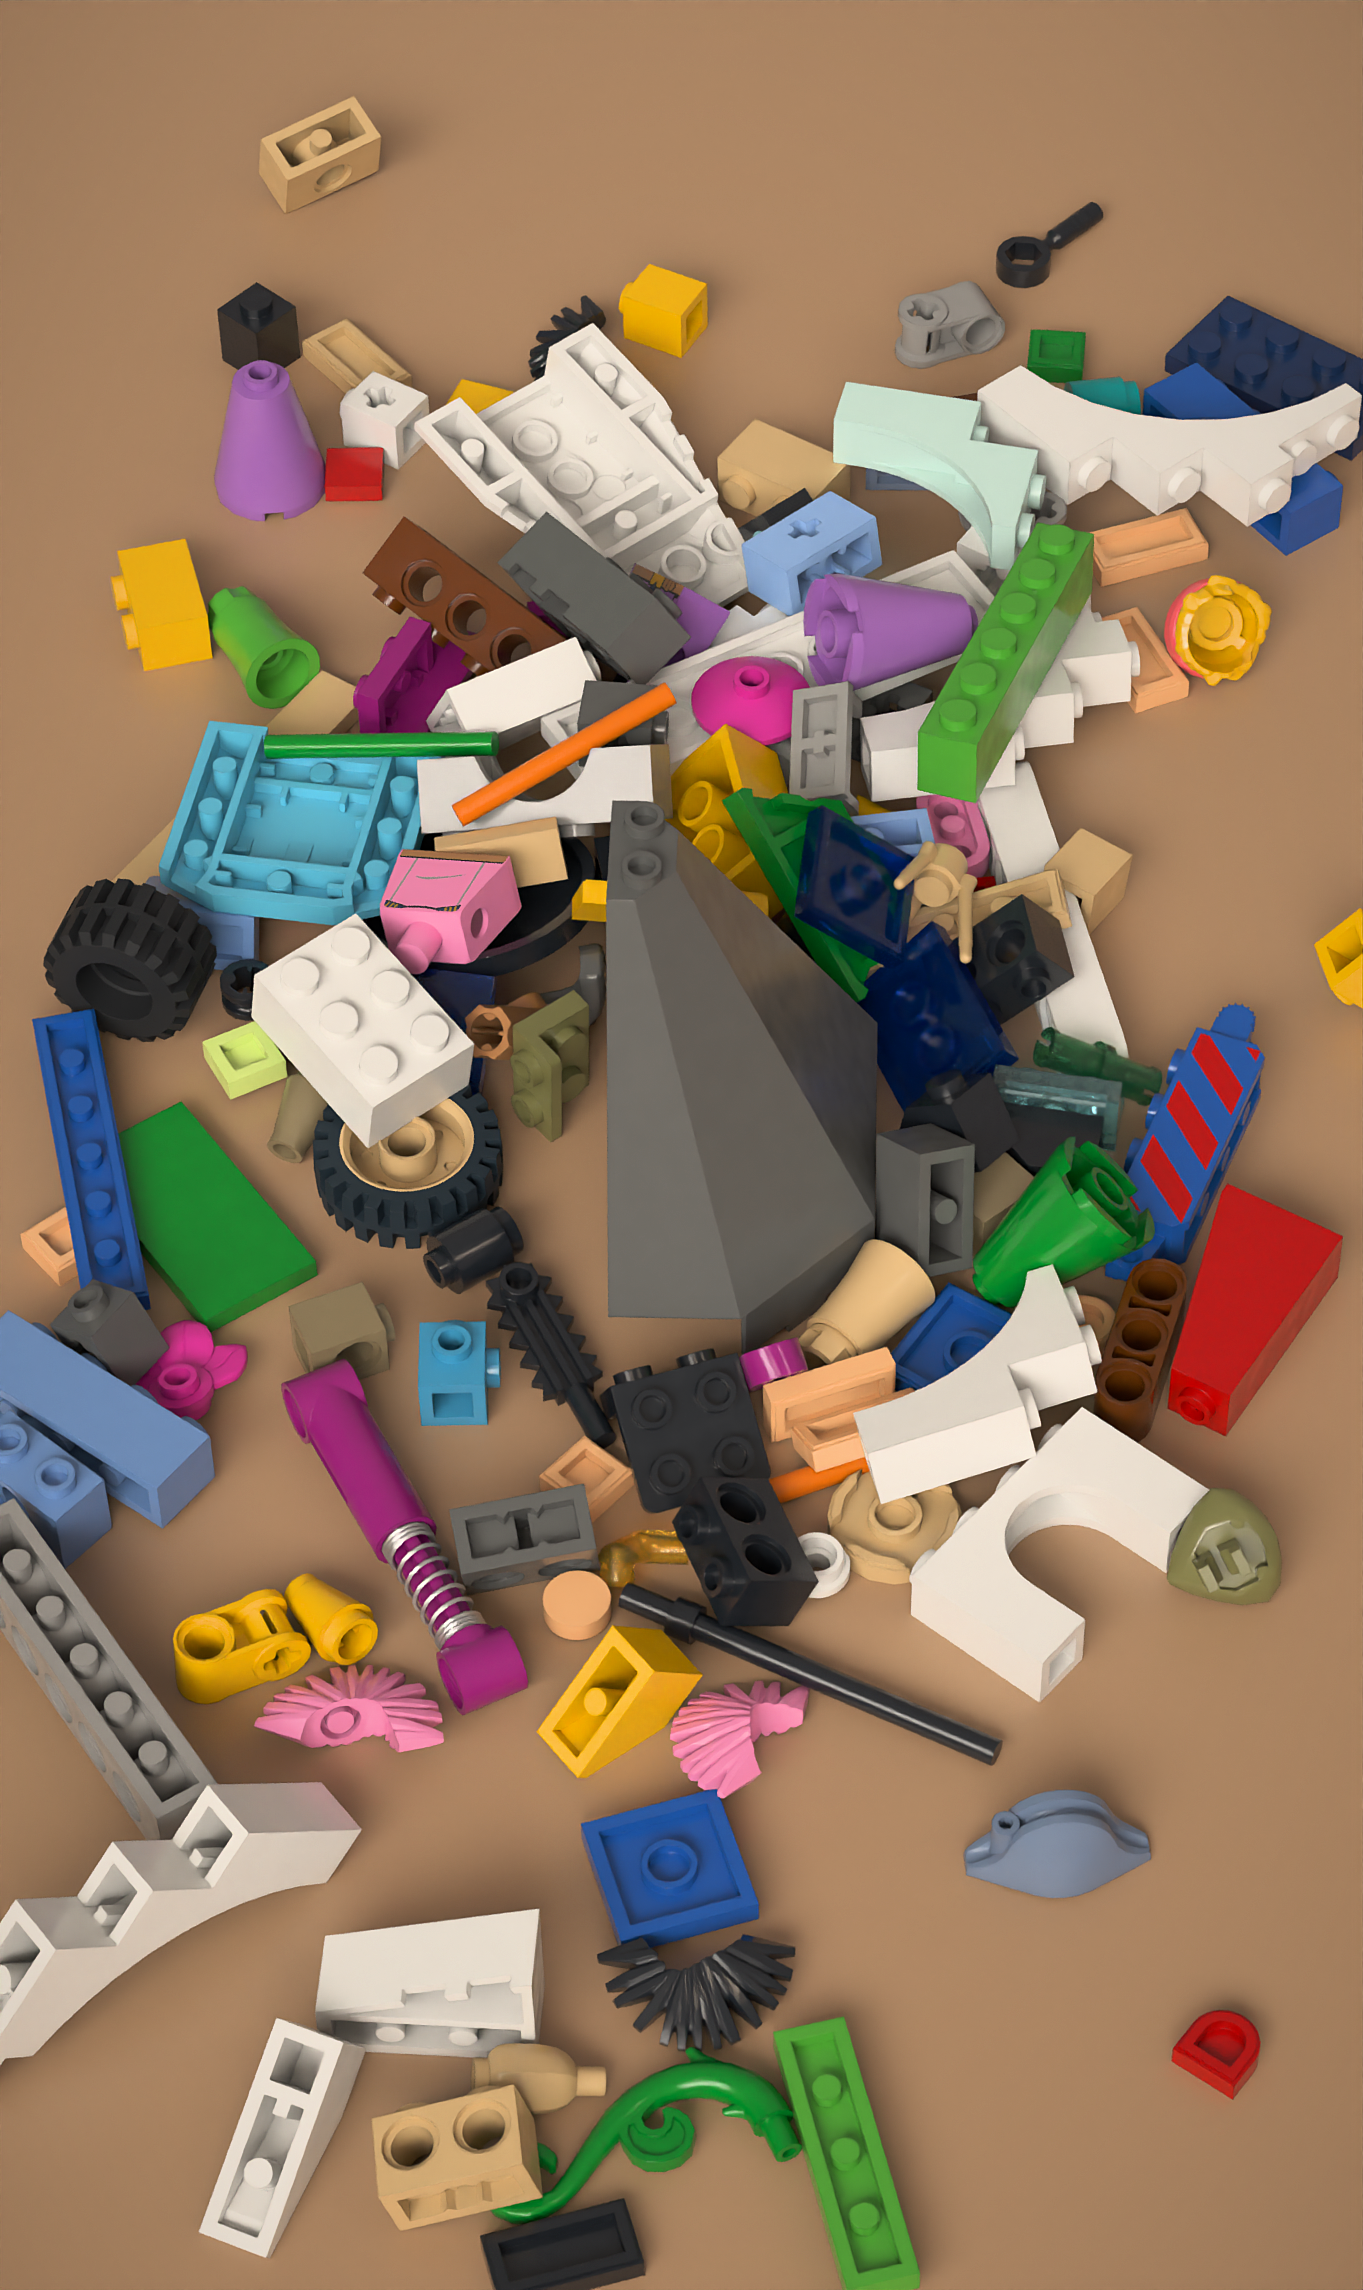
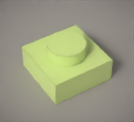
[202,1021,287,1100]

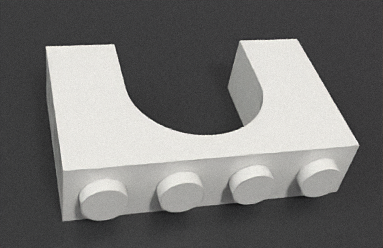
[909,1407,1209,1703]

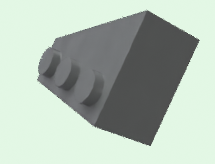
[497,511,691,684]

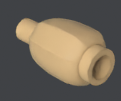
[471,2043,606,2115]

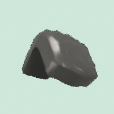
[540,943,607,1026]

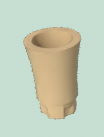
[798,1239,936,1371]

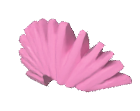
[254,1665,444,1752]
[670,1681,810,1799]

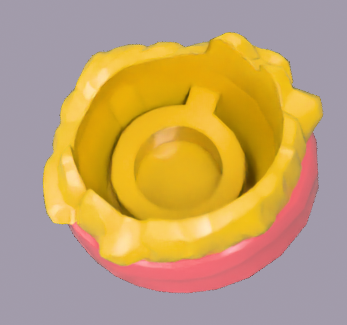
[1164,575,1272,686]

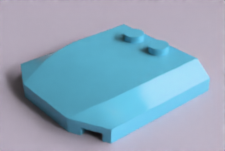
[159,721,445,925]

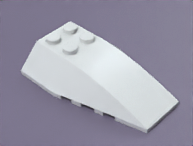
[414,323,749,607]

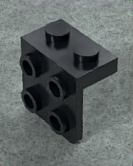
[599,1348,771,1514]

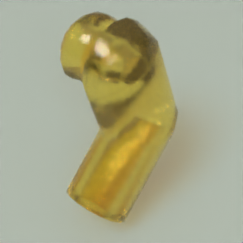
[598,1529,689,1587]

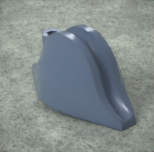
[963,1790,1151,1898]

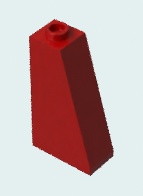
[1167,1183,1343,1436]

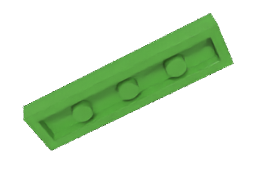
[773,2017,920,2290]

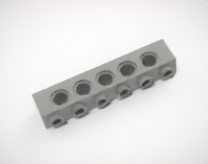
[0,1498,218,1840]

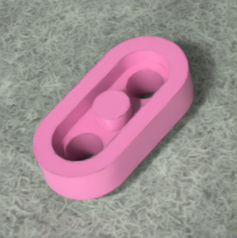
[916,794,990,878]

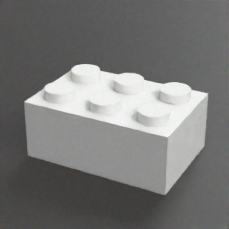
[251,914,474,1148]

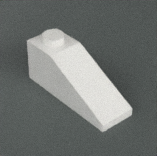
[199,2018,366,2258]

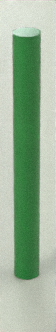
[264,731,499,759]

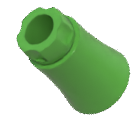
[207,586,320,709]

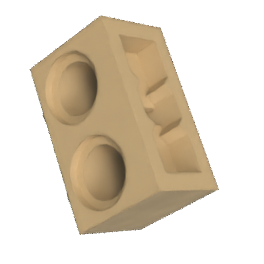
[371,2084,543,2231]

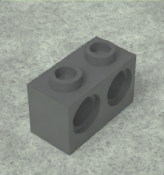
[449,1484,600,1596]

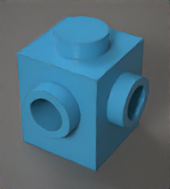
[418,1320,501,1426]

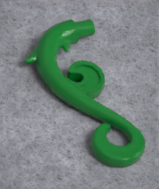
[490,2047,802,2225]

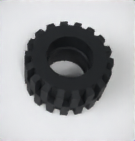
[43,878,217,1042]

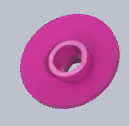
[691,656,810,746]

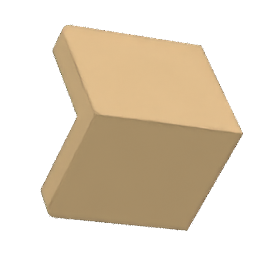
[1043,828,1133,935]

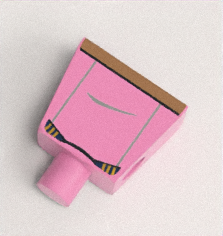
[380,849,522,974]

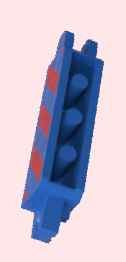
[1105,1003,1265,1282]

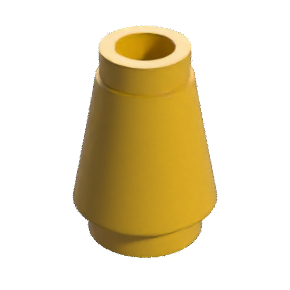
[284,1573,378,1665]

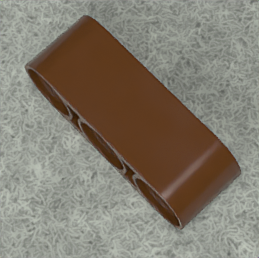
[1093,1258,1187,1443]

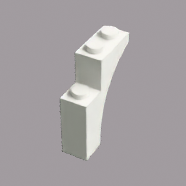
[853,1264,1102,1504]

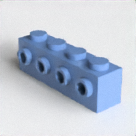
[0,1310,215,1529]

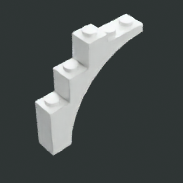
[977,365,1362,527]
[860,596,1140,802]

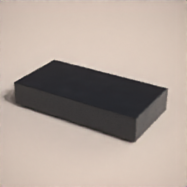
[480,2198,645,2290]

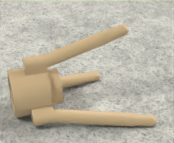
[877,841,977,967]

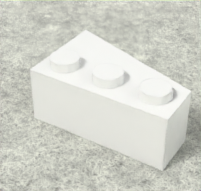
[315,1909,545,2058]

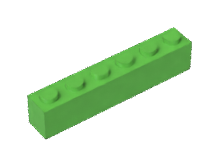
[917,522,1094,803]

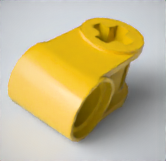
[173,1589,311,1704]

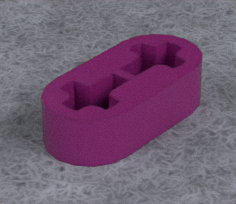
[739,1337,808,1393]

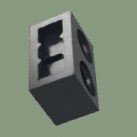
[925,894,1075,1041]
[672,1477,819,1626]

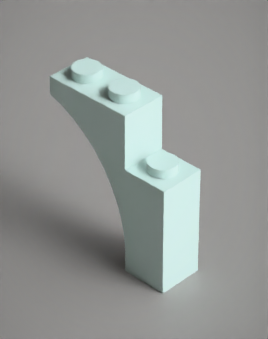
[833,382,1046,570]

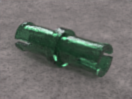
[1033,1027,1162,1107]

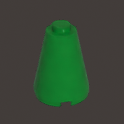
[972,1137,1155,1308]

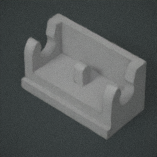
[789,681,863,817]

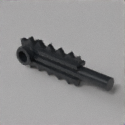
[486,1262,616,1449]

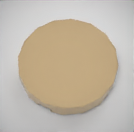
[827,1469,962,1585]

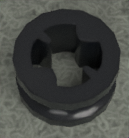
[220,959,269,1021]

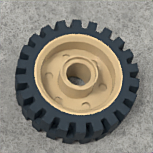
[313,1085,503,1249]

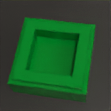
[1027,329,1086,383]

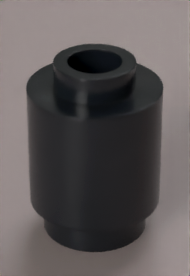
[423,1206,524,1294]

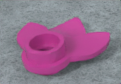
[135,1320,248,1420]

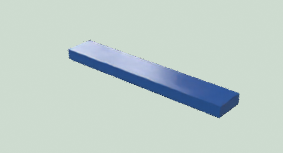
[32,1009,151,1310]

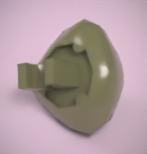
[1167,1488,1282,1605]

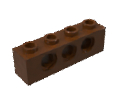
[362,516,598,676]

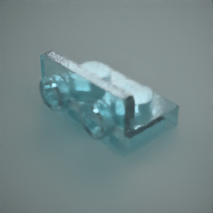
[993,1064,1124,1151]

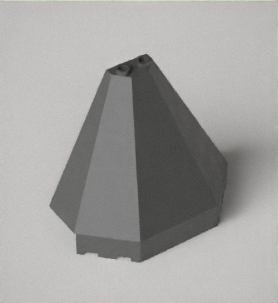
[606,800,878,1356]

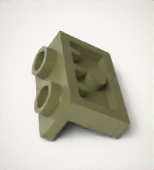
[510,990,589,1142]

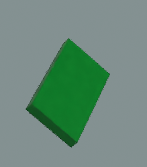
[118,1101,318,1333]

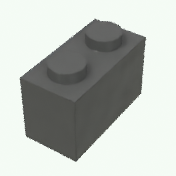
[875,1123,975,1277]

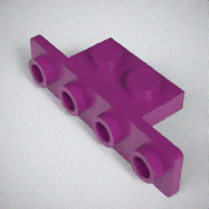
[353,617,476,733]

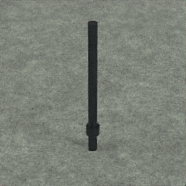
[618,1582,1003,1766]

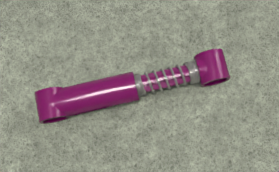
[281,1359,528,1716]

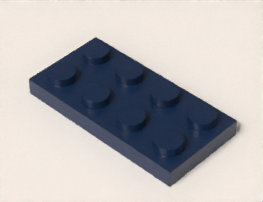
[1164,296,1363,461]

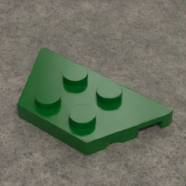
[722,788,903,1003]

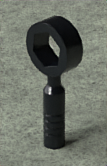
[996,202,1103,288]

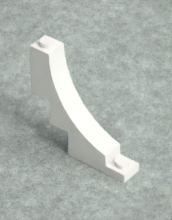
[0,1782,362,2065]

